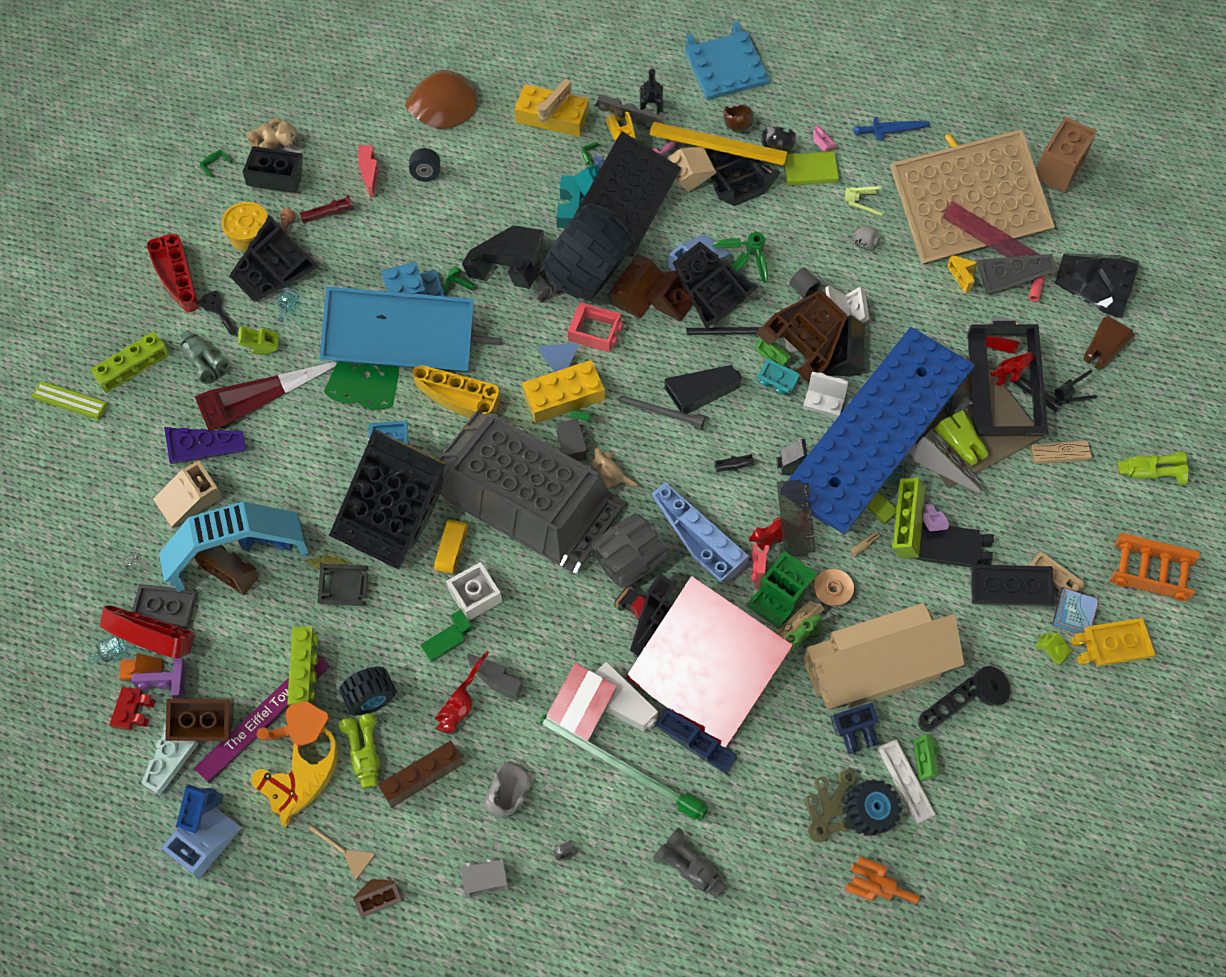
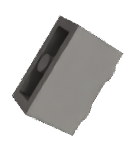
[460,858,508,898]

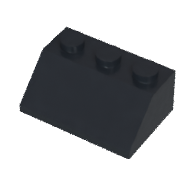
[242,146,303,193]
[822,315,865,377]

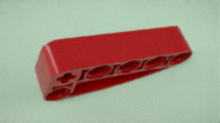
[147,233,199,312]
[99,605,195,658]

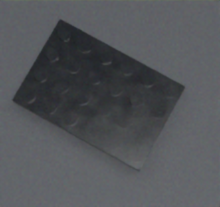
[572,131,681,257]

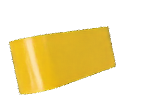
[434,519,468,575]

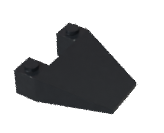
[462,225,544,289]
[630,572,677,657]

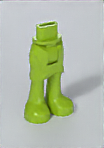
[1117,451,1188,485]
[338,713,381,789]

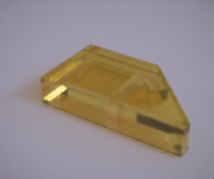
[306,553,348,576]

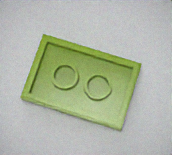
[784,151,839,186]

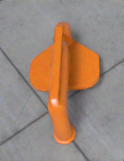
[257,701,332,745]

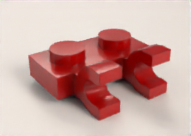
[990,352,1034,386]
[109,687,155,731]

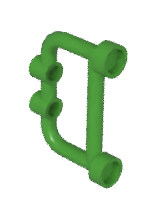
[777,614,823,671]

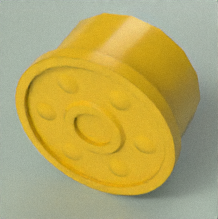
[221,202,268,252]

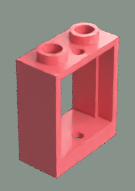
[568,302,623,353]

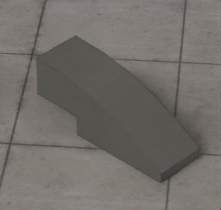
[467,653,523,701]

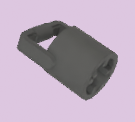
[789,267,829,300]

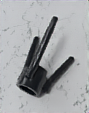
[1054,370,1097,404]

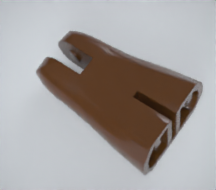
[1083,316,1135,370]

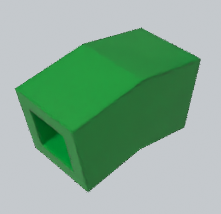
[450,609,473,636]

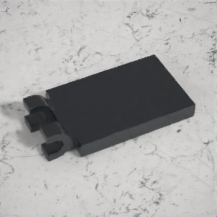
[917,522,994,568]

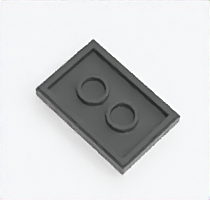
[132,584,198,629]

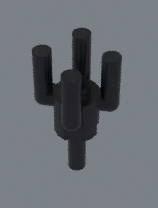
[640,69,664,115]

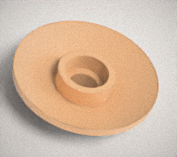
[814,569,854,606]

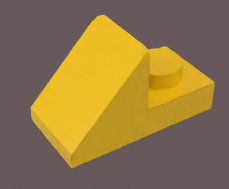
[947,255,977,293]

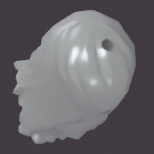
[483,761,531,818]

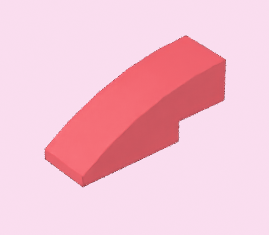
[358,145,379,198]

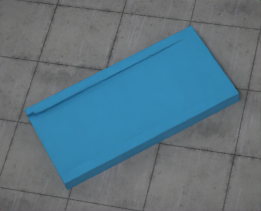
[320,286,474,373]

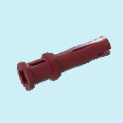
[300,195,354,223]

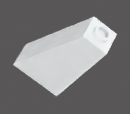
[594,662,658,732]

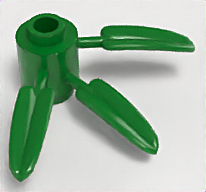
[712,232,768,283]

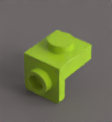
[1035,633,1072,664]

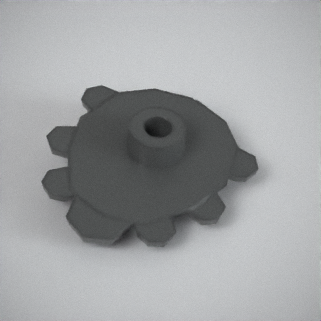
[945,394,973,416]

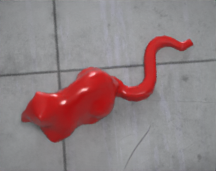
[749,509,808,551]
[435,651,489,734]

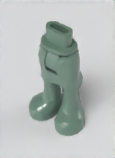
[178,330,230,384]

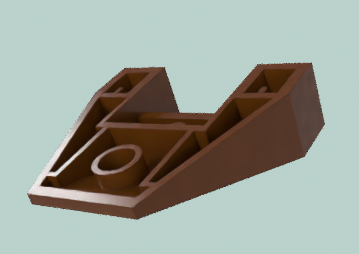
[756,290,847,383]

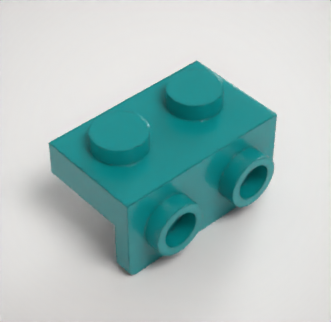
[756,358,801,396]

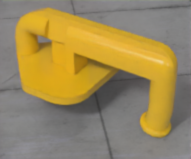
[605,112,636,140]

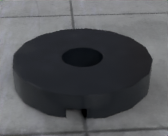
[973,666,1011,707]

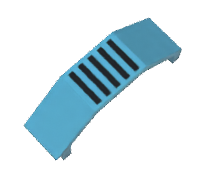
[159,501,308,592]

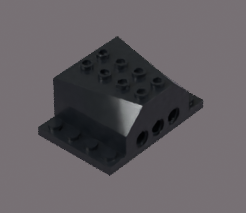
[329,429,446,570]

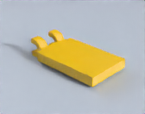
[1070,618,1156,667]

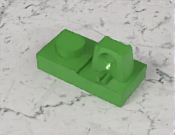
[754,338,793,367]
[913,734,940,781]

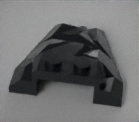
[1054,254,1138,318]

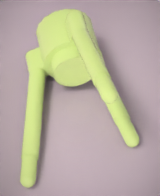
[845,186,883,216]

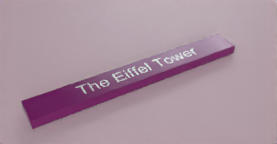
[194,655,330,783]

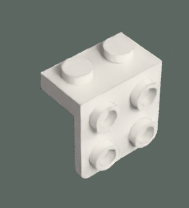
[825,285,870,323]

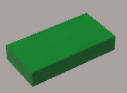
[570,409,594,421]
[420,624,465,663]

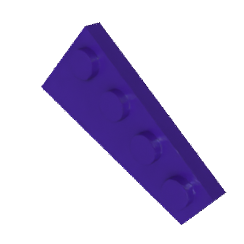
[164,427,247,464]

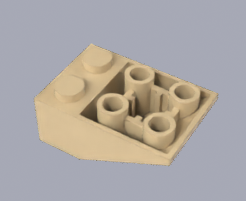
[153,460,222,528]

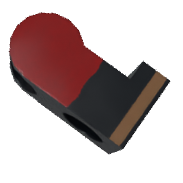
[614,587,645,621]

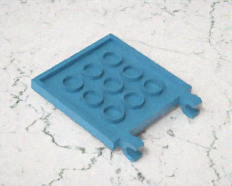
[685,21,770,100]

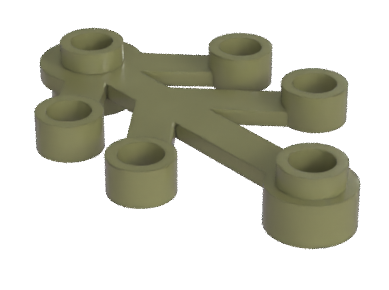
[804,769,856,842]

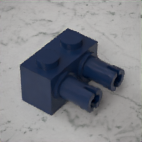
[829,702,880,754]

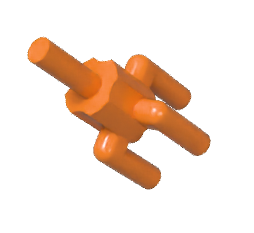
[845,856,919,904]

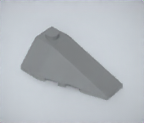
[909,429,984,493]

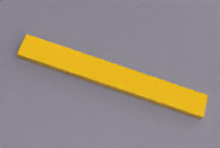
[650,122,787,165]

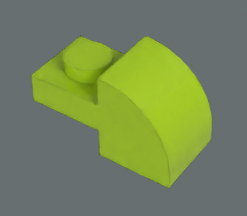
[238,326,279,355]

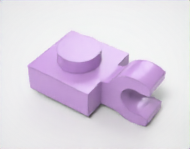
[923,503,949,531]

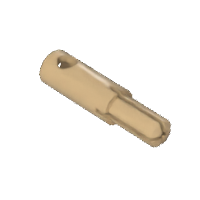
[849,532,880,557]

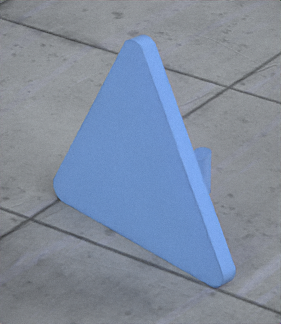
[538,343,578,372]

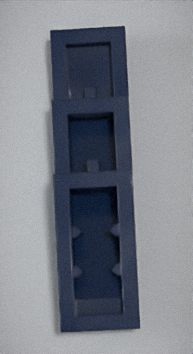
[655,708,737,774]

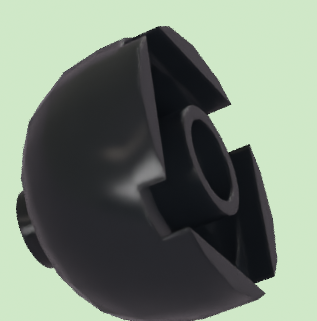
[761,127,796,154]

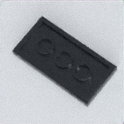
[971,564,1054,607]

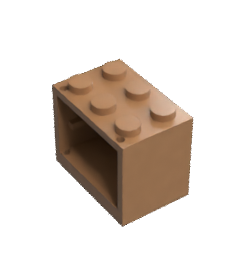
[1036,117,1097,193]

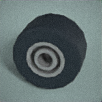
[409,148,440,182]

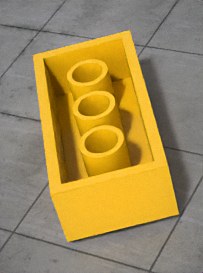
[514,84,590,137]
[522,360,605,424]

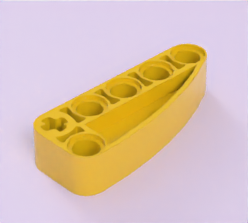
[412,365,500,418]

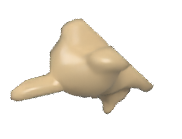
[591,448,638,489]

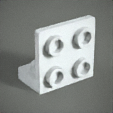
[803,372,849,418]

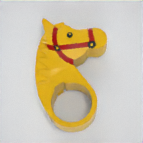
[251,727,339,828]

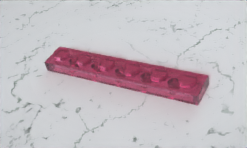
[942,201,1040,257]

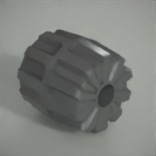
[592,514,667,588]

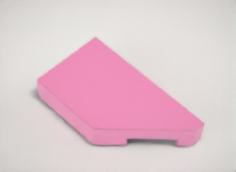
[813,125,837,152]

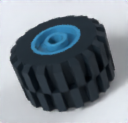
[339,666,397,715]
[842,779,902,836]

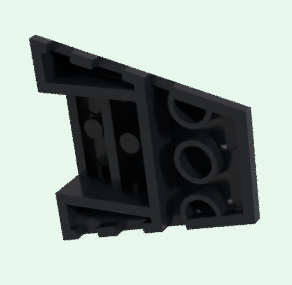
[705,138,780,206]
[229,215,319,302]
[673,242,759,329]

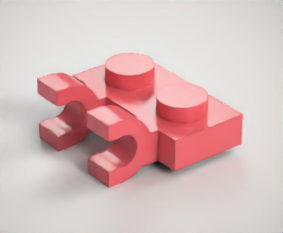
[751,544,769,589]

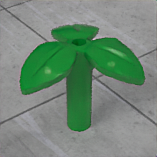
[444,266,475,294]

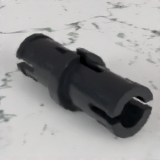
[714,454,754,473]

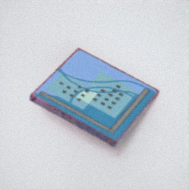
[1052,587,1099,633]

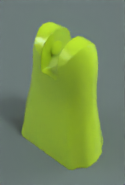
[934,410,988,466]

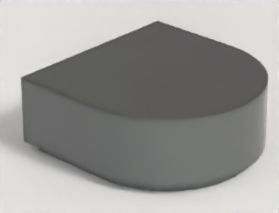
[553,840,577,861]

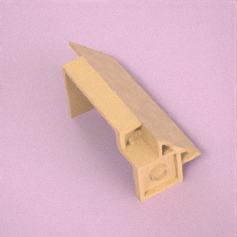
[803,603,964,710]

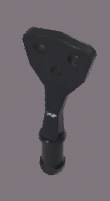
[198,290,237,335]

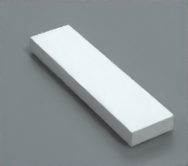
[877,739,936,824]

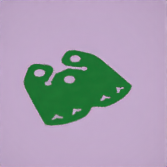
[324,362,399,410]

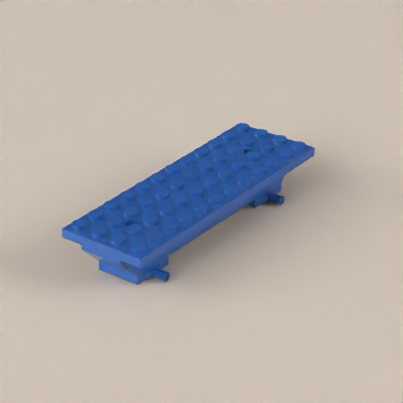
[780,326,975,535]

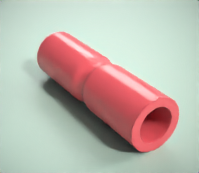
[1028,275,1046,302]

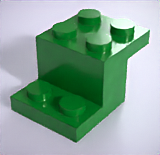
[747,551,817,629]

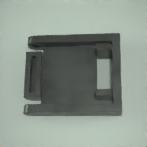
[317,564,368,606]

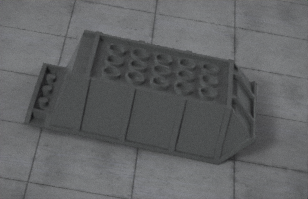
[438,410,627,575]

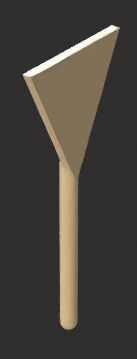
[309,826,376,880]

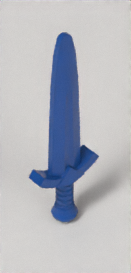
[853,116,930,141]

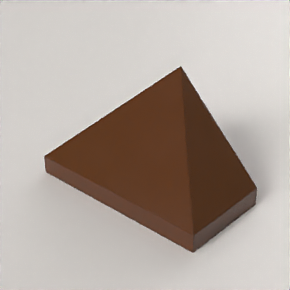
[353,879,402,917]

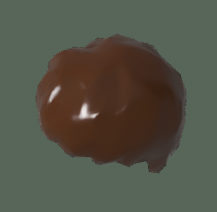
[724,105,754,132]

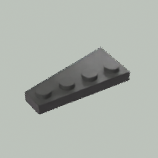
[595,94,665,130]
[976,254,1057,294]

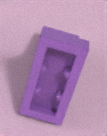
[131,657,187,698]

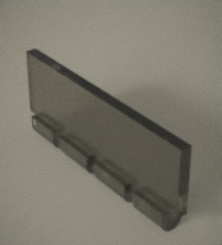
[777,480,816,557]

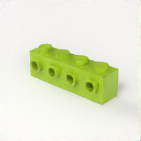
[90,331,170,393]
[892,477,926,558]
[287,626,319,707]

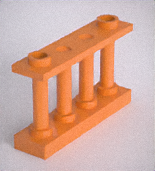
[1109,533,1200,601]

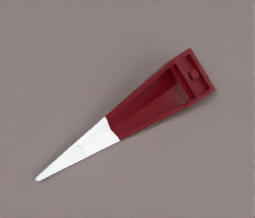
[194,362,337,430]

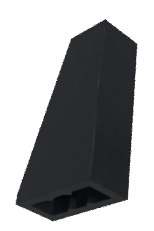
[664,365,742,414]

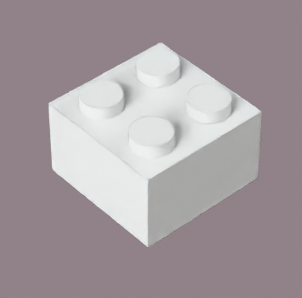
[446,562,502,621]

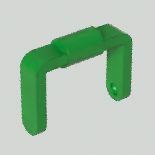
[582,142,599,166]
[200,150,233,178]

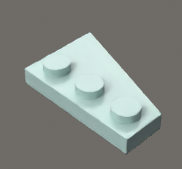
[141,723,198,796]

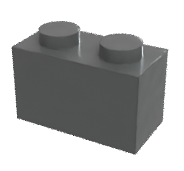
[556,419,590,461]

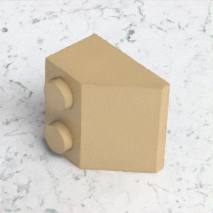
[667,147,717,192]

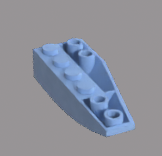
[651,482,749,583]

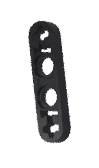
[918,677,977,732]

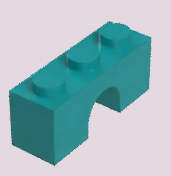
[556,175,583,228]

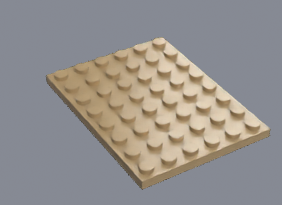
[890,129,1055,264]

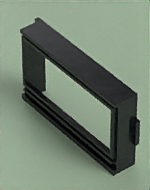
[967,321,1048,437]

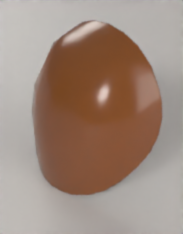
[405,70,477,129]

